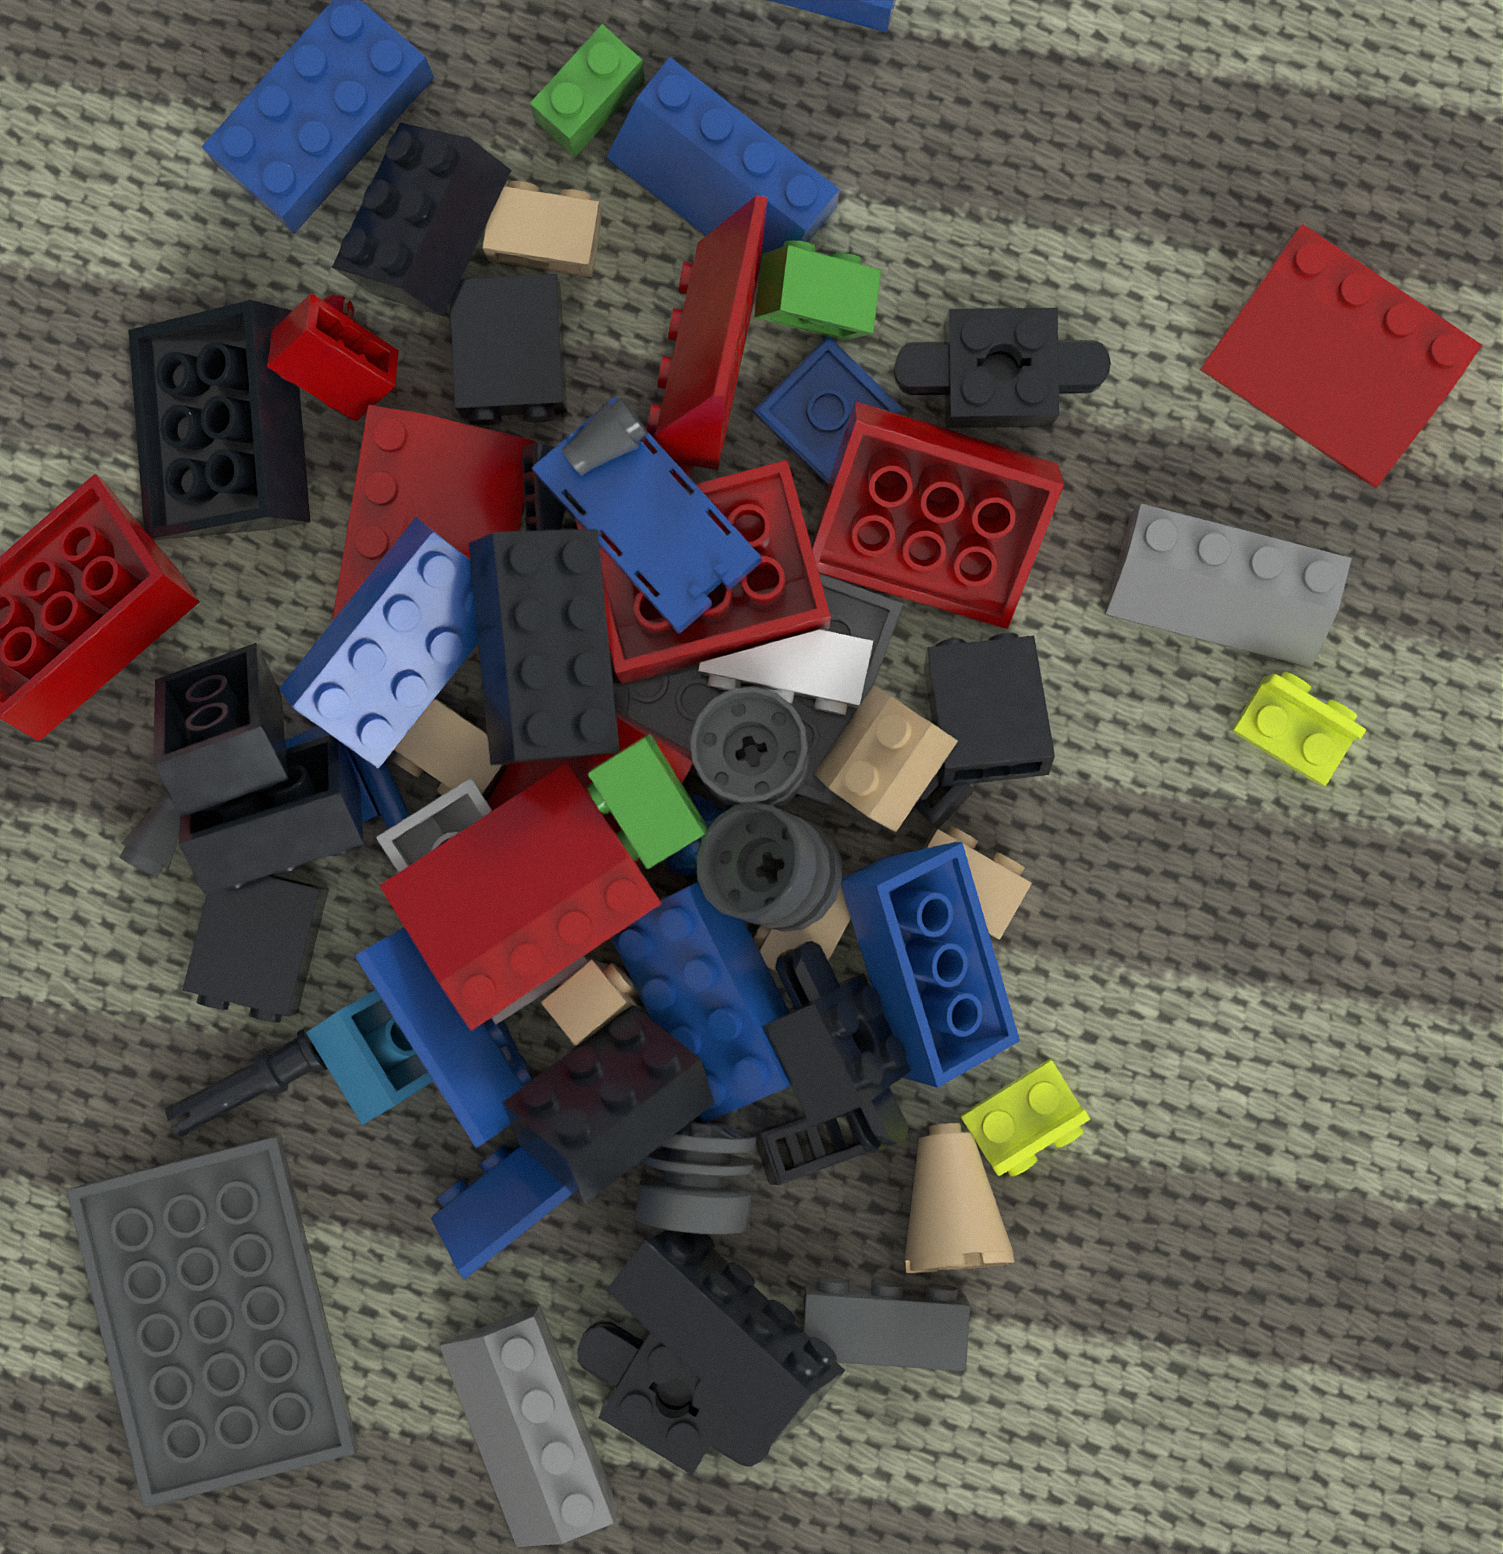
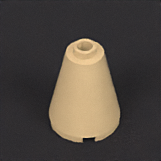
[904,1123,1014,1273]

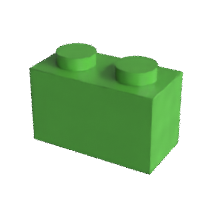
[530,24,645,158]
[754,241,881,340]
[587,733,709,869]

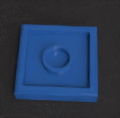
[753,335,904,486]

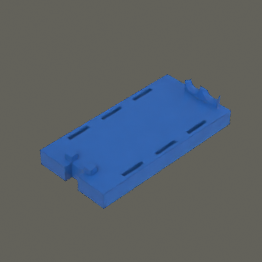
[532,396,762,634]

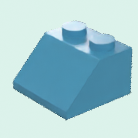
[306,989,433,1125]

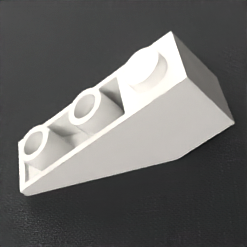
[698,629,873,715]

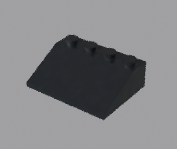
[128,300,310,540]

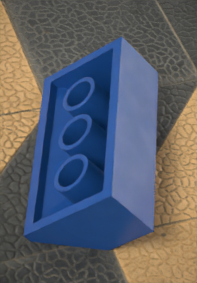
[606,57,840,274]
[841,842,1020,1088]
[355,927,533,1148]
[431,1145,572,1280]

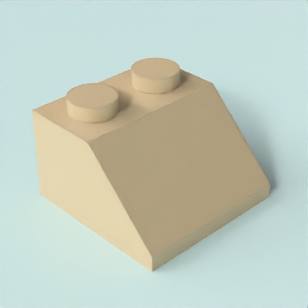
[814,685,958,832]

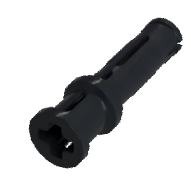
[165,1027,328,1137]

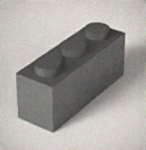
[802,1277,970,1371]

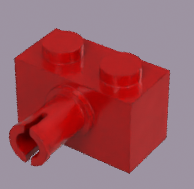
[267,293,399,422]

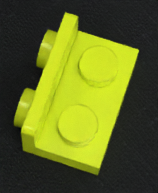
[1231,672,1366,787]
[960,1059,1090,1177]

